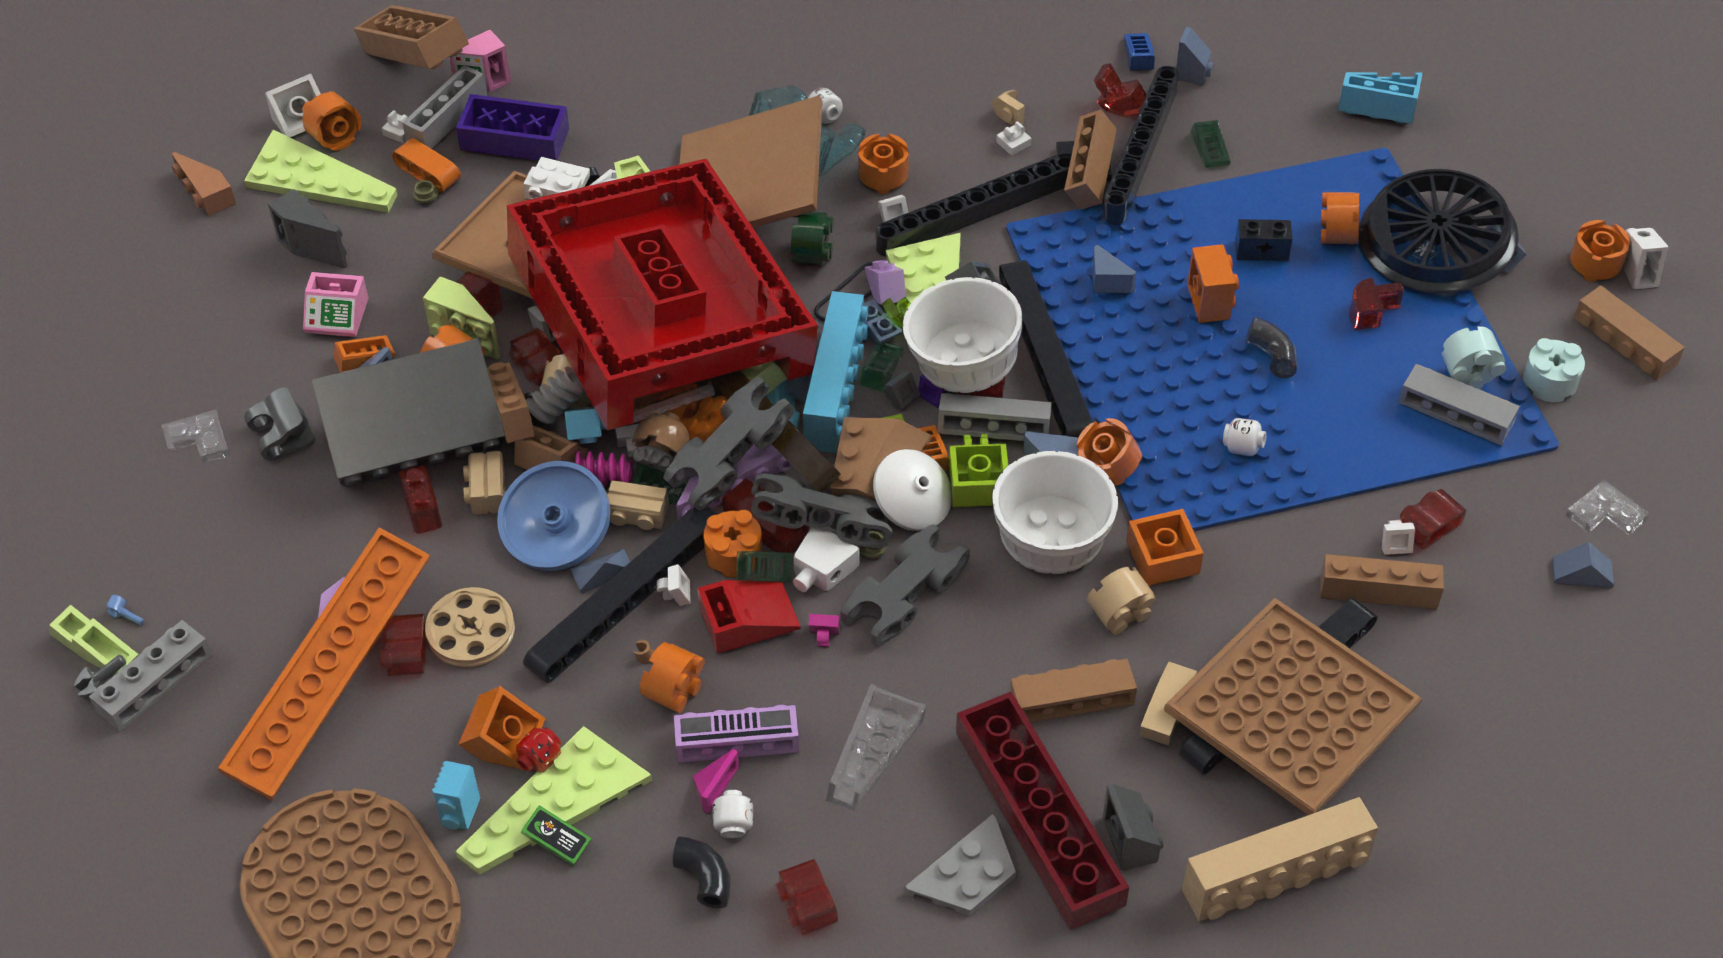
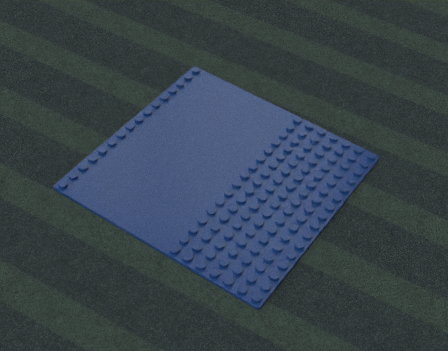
[1006,148,1559,531]

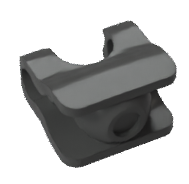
[244,387,316,461]

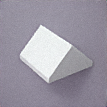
[265,74,320,137]

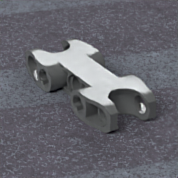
[663,377,795,511]
[751,473,892,549]
[840,524,970,646]

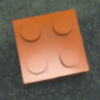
[1187,244,1239,323]
[1126,509,1203,586]

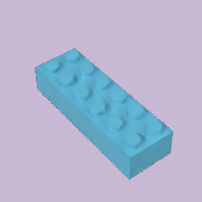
[803,291,868,453]

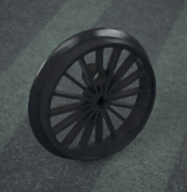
[1359,169,1518,293]

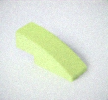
[49,605,138,675]

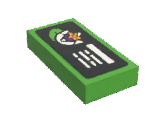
[521,805,591,867]

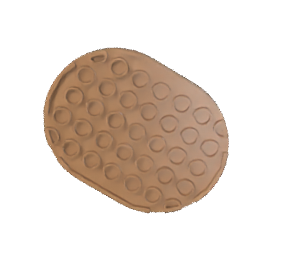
[239,788,462,958]

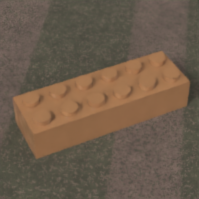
[353,5,469,69]

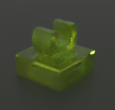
[882,297,911,334]

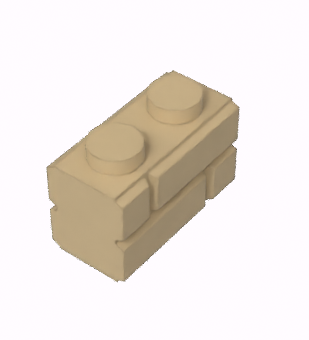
[463,451,506,515]
[607,480,669,530]

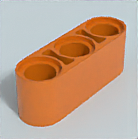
[392,138,461,193]

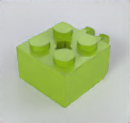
[949,434,1008,507]

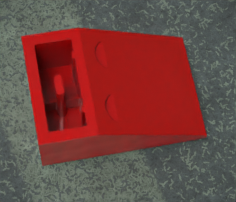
[697,580,801,654]

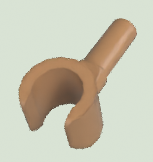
[634,640,655,664]

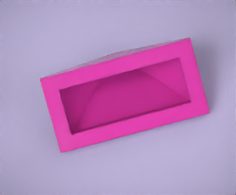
[693,749,739,815]

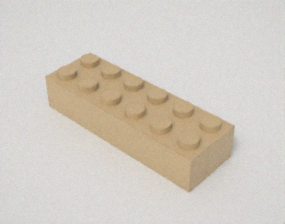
[1182,797,1378,922]

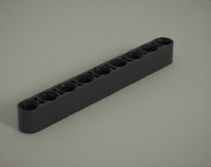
[1103,66,1179,225]
[876,153,1072,257]
[999,260,1093,438]
[523,506,719,683]
[1179,598,1378,775]

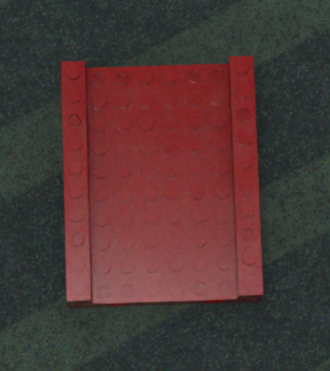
[507,158,818,430]

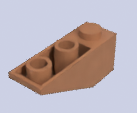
[171,152,236,216]

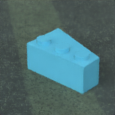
[1338,72,1422,124]

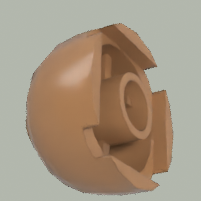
[632,412,690,460]

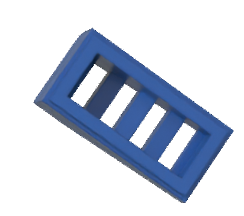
[1124,33,1155,70]

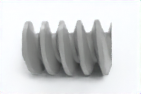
[526,367,585,424]

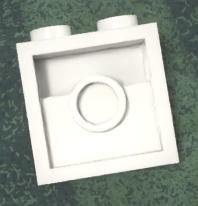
[524,157,590,200]

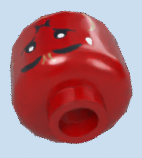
[516,728,562,772]

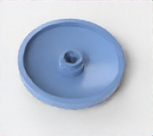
[497,461,611,571]

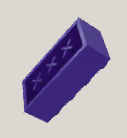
[456,94,570,161]

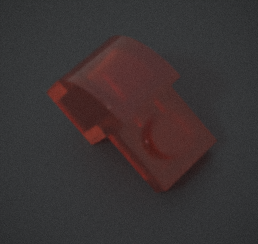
[1093,63,1147,117]
[1349,278,1404,330]

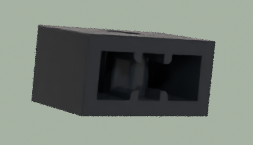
[1235,219,1293,261]

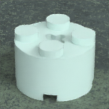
[1441,327,1506,389]
[1523,338,1585,402]

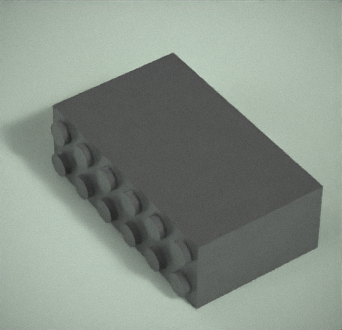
[312,338,505,486]

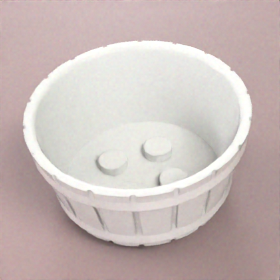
[903,277,1022,393]
[992,451,1118,574]

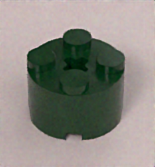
[791,212,834,265]

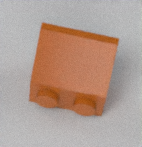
[458,686,546,770]

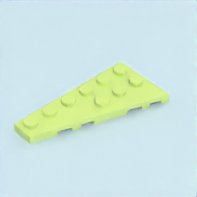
[244,130,397,213]
[886,233,961,311]
[456,726,652,875]

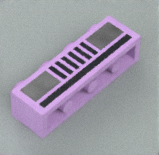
[674,705,799,763]

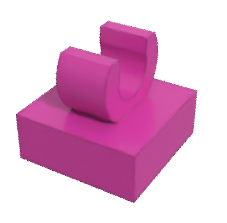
[809,614,840,647]

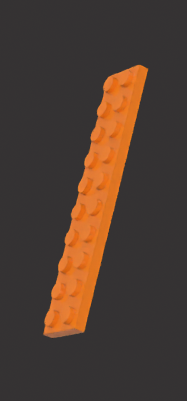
[218,527,430,801]

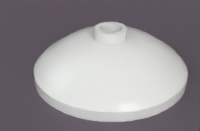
[873,449,952,531]

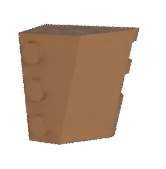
[830,417,932,501]

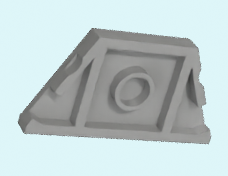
[905,814,1016,916]

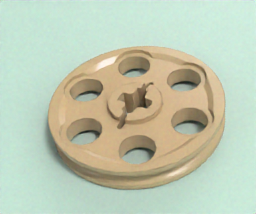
[425,587,515,667]

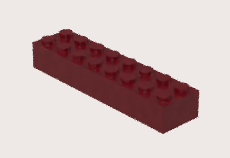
[956,691,1129,930]

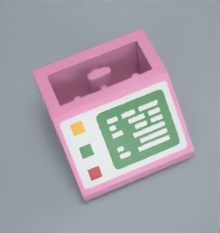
[449,30,511,92]
[303,272,369,337]

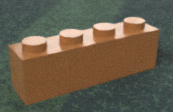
[1064,109,1117,210]
[1574,285,1685,380]
[487,362,535,443]
[1320,554,1444,609]
[1010,658,1137,723]

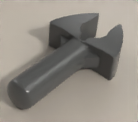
[74,655,126,699]

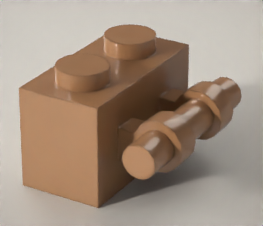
[514,425,588,470]

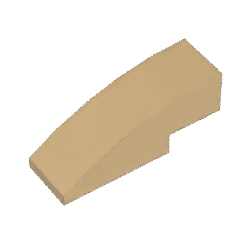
[1140,662,1197,746]

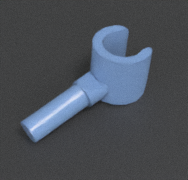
[107,595,144,626]

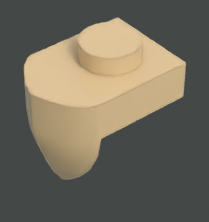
[992,90,1025,126]

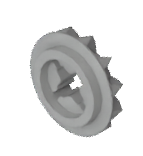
[633,446,673,474]

